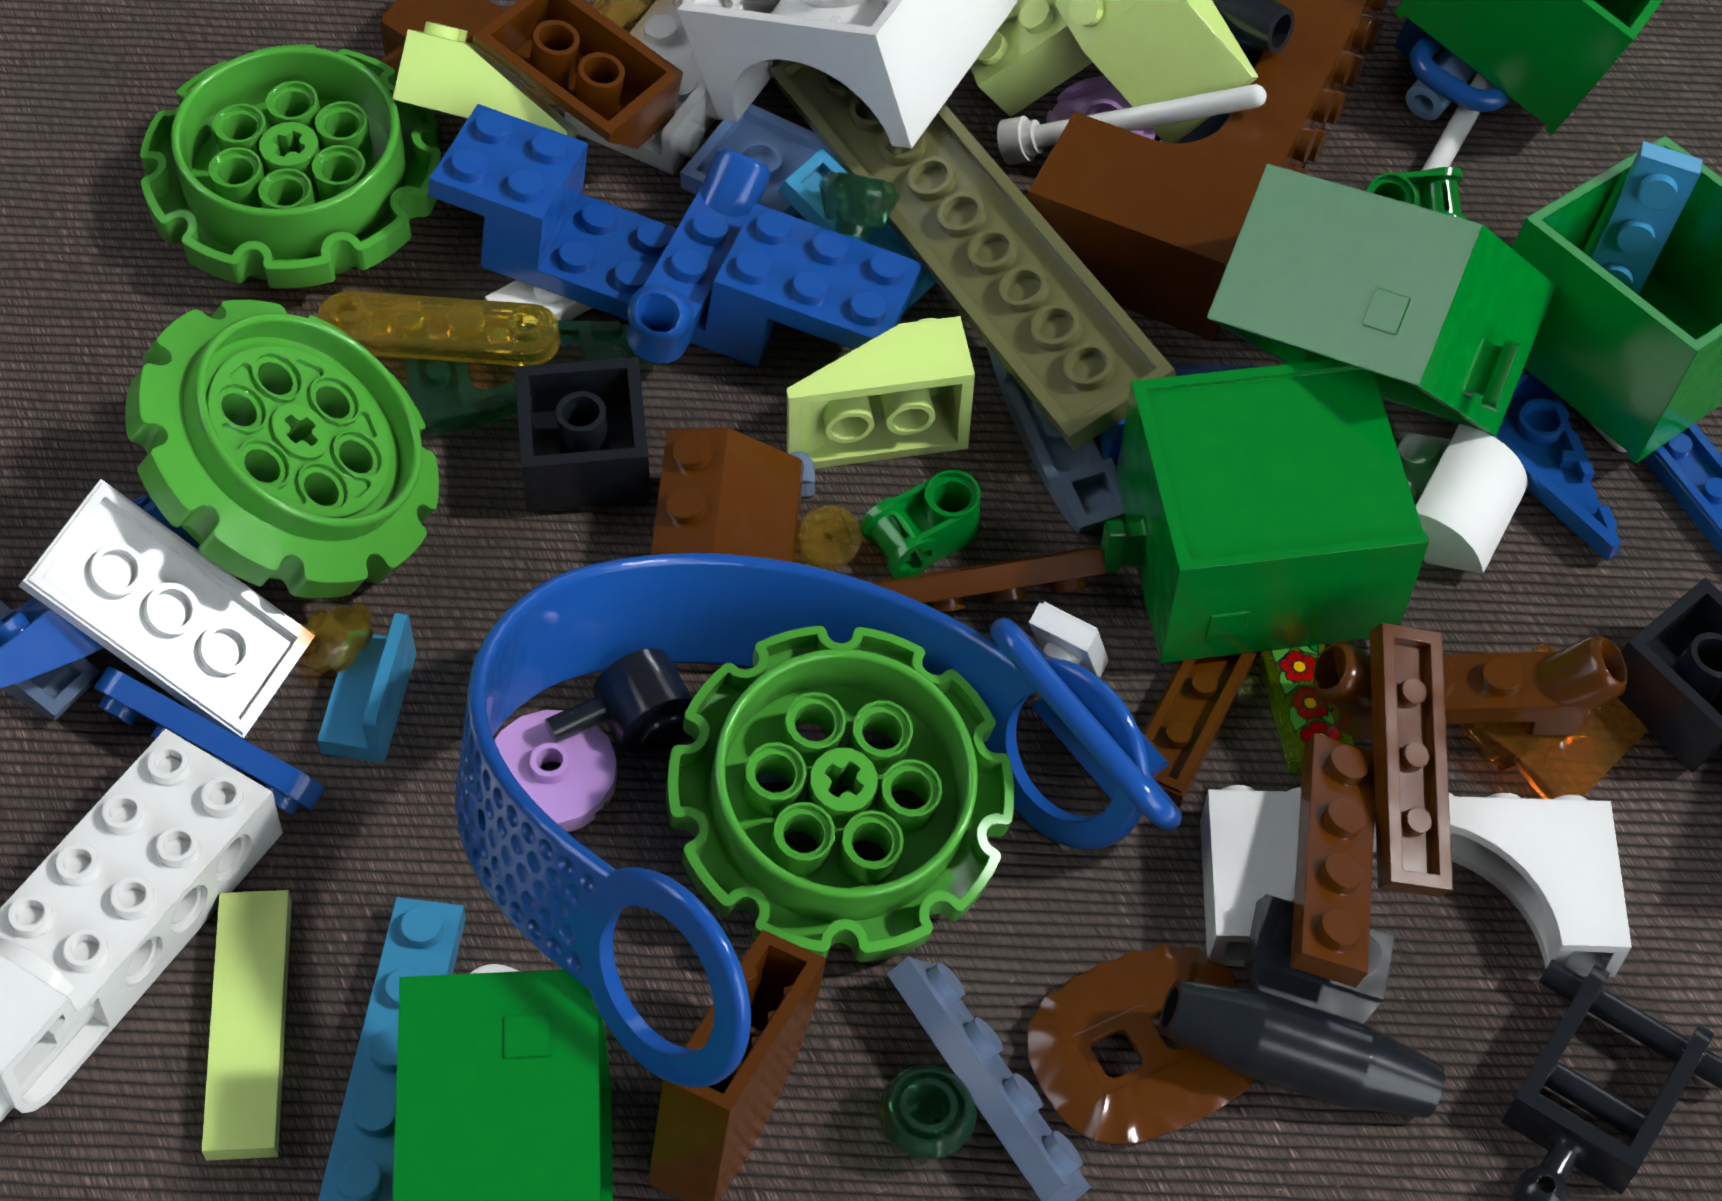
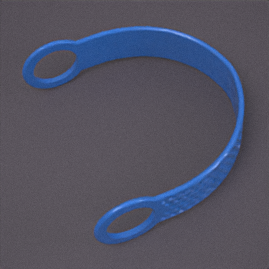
[455,553,1150,1088]

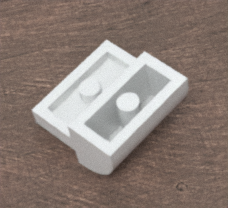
[1397,424,1529,574]

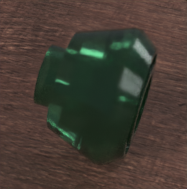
[819,171,900,238]
[879,1065,977,1160]

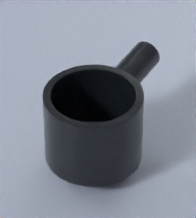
[545,648,693,754]

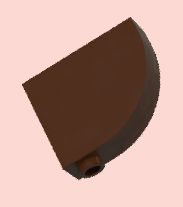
[648,929,826,1201]

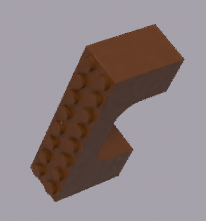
[1027,0,1388,341]

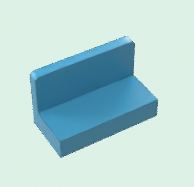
[317,613,417,763]

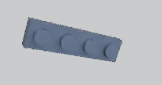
[887,957,1091,1201]

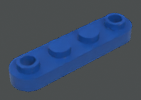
[93,666,326,816]

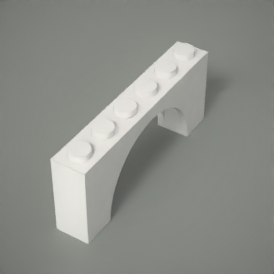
[1200,785,1632,977]

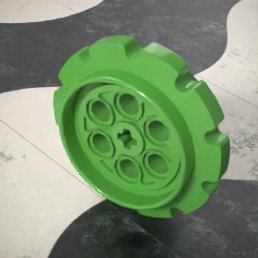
[140,44,442,289]
[125,300,439,598]
[666,626,1014,963]

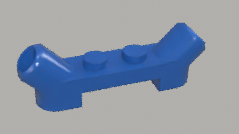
[627,148,771,363]

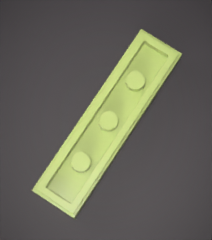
[202,890,292,1161]

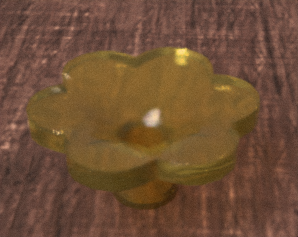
[307,604,374,674]

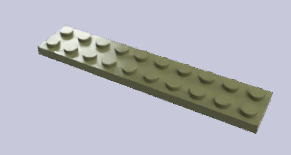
[769,60,1176,451]

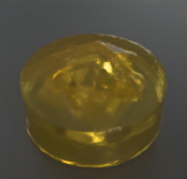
[797,505,862,568]

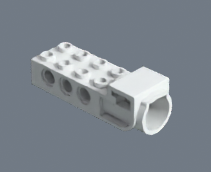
[0,729,283,1122]

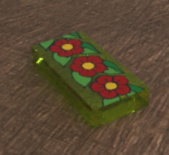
[1259,644,1354,773]

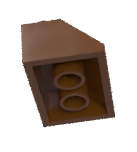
[472,0,683,149]
[651,427,804,563]

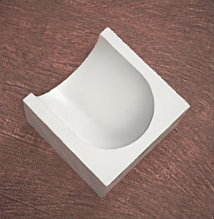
[677,0,1018,149]

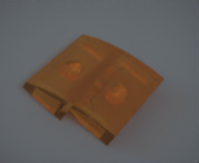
[1458,643,1648,799]

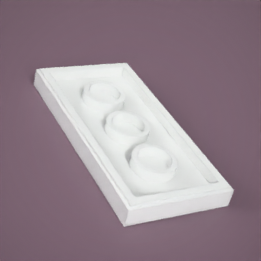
[18,479,315,739]

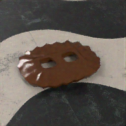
[1028,943,1255,1145]

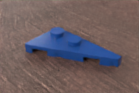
[1452,368,1622,561]

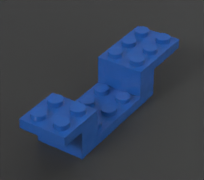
[428,104,923,367]

